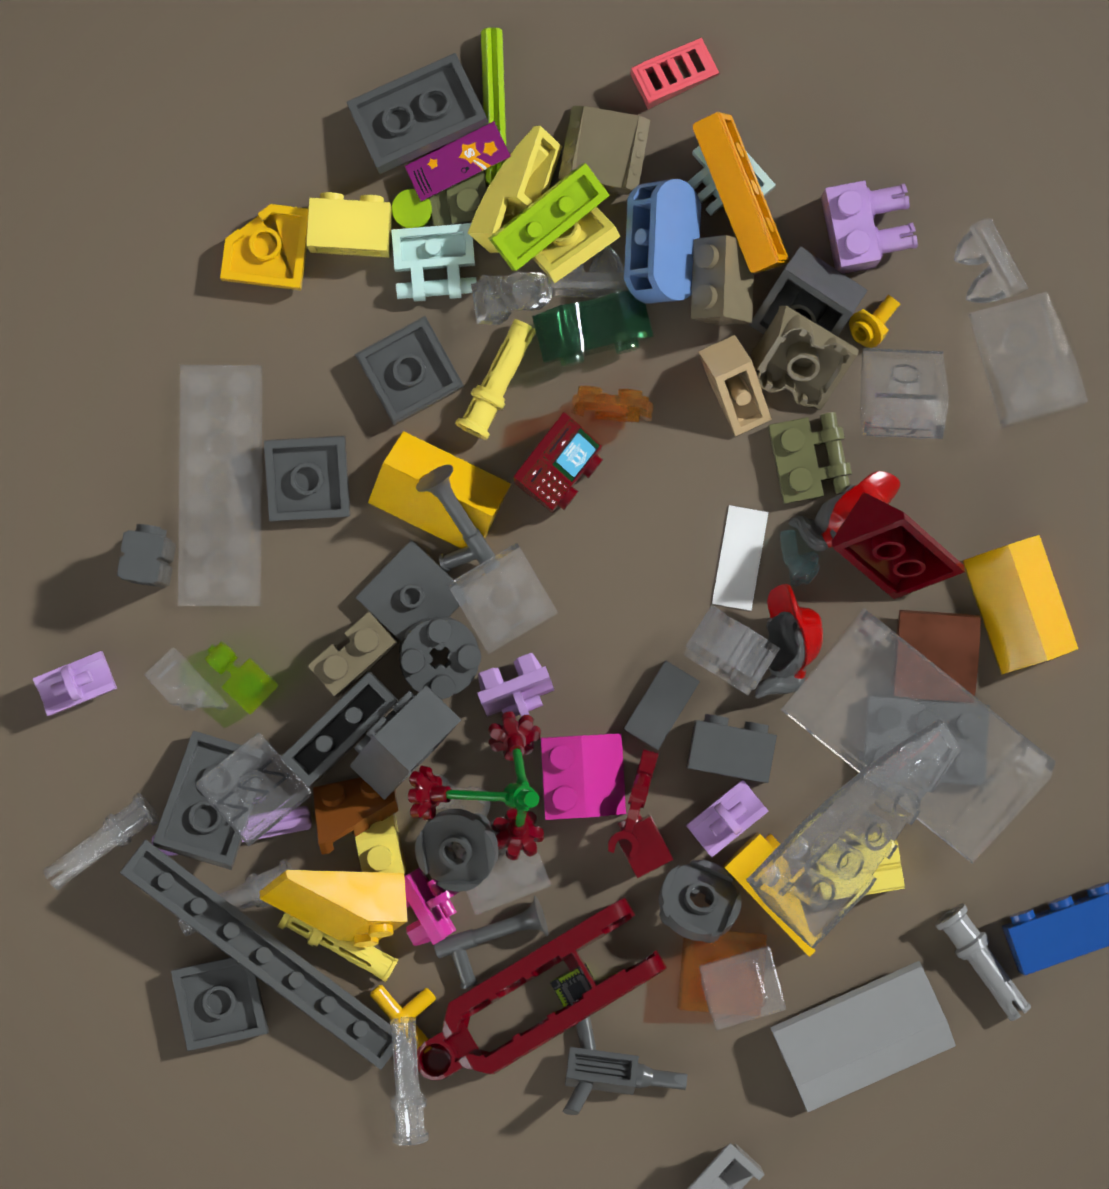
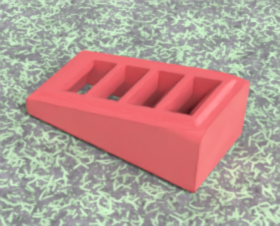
[630,38,719,109]

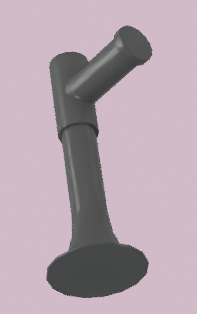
[416,465,499,572]
[434,896,549,989]

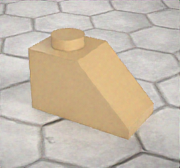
[698,335,772,436]

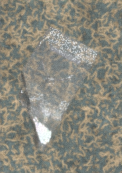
[144,647,230,710]

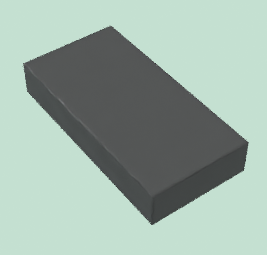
[624,660,700,750]

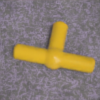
[370,985,436,1053]

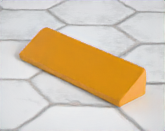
[693,112,789,273]

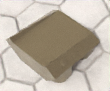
[558,106,651,196]
[750,306,859,410]

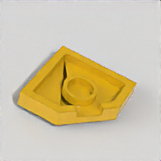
[220,204,309,291]

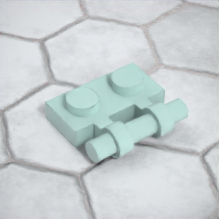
[391,223,477,302]

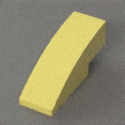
[468,126,562,253]

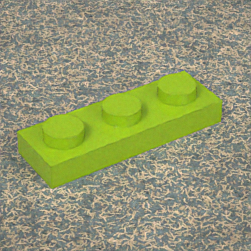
[488,163,610,271]

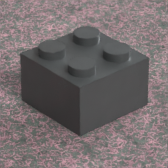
[350,685,461,800]

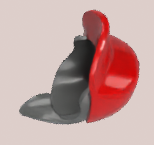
[789,471,901,551]
[755,584,823,699]

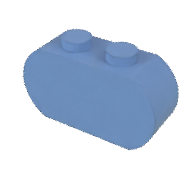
[624,179,701,304]

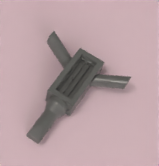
[563,1016,688,1115]

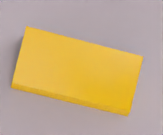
[368,431,511,549]
[962,535,1078,675]

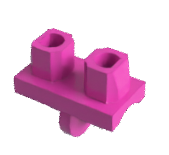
[404,867,459,946]

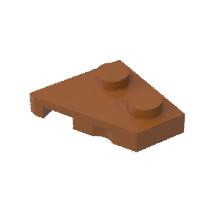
[313,777,399,855]

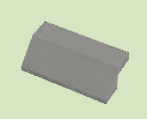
[770,961,956,1112]

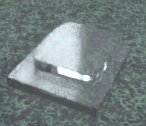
[699,946,787,1030]

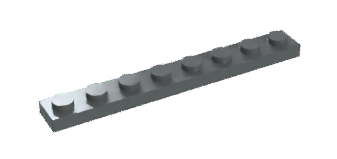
[119,839,406,1070]

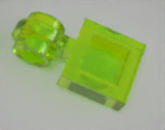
[204,641,279,715]

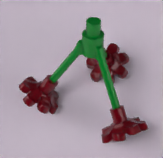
[408,711,544,860]

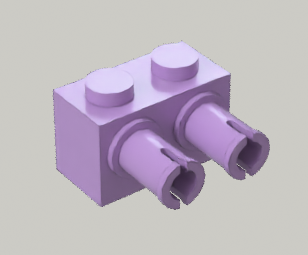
[821,180,918,274]

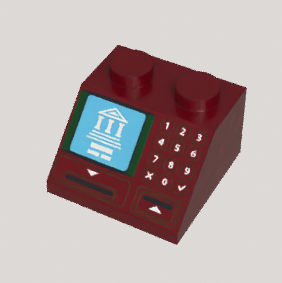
[514,412,603,513]

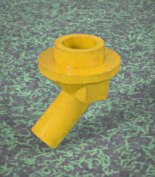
[849,294,901,348]

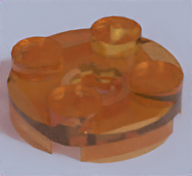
[571,386,653,422]

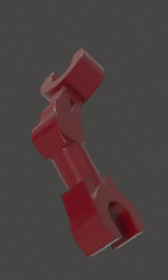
[608,749,659,859]

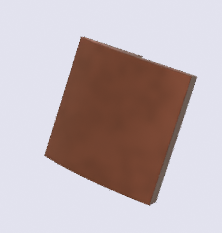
[892,610,981,702]

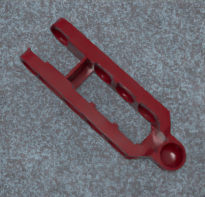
[416,898,667,1081]

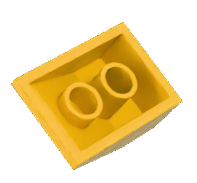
[259,870,408,947]

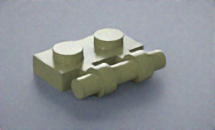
[768,412,852,505]

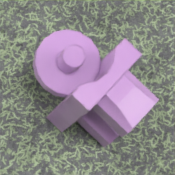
[33,651,117,716]
[477,653,554,717]
[686,779,769,857]

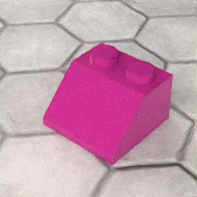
[541,733,626,820]

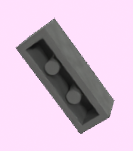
[280,672,399,787]

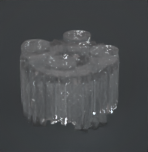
[683,605,780,695]

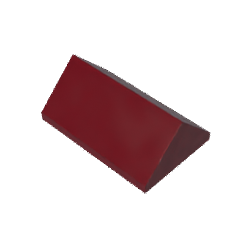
[832,492,965,599]

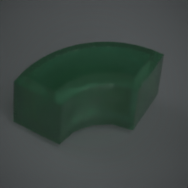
[532,291,654,367]

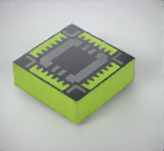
[550,962,598,1008]

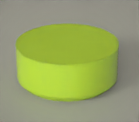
[392,189,432,229]

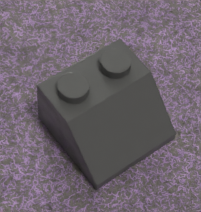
[749,246,868,337]

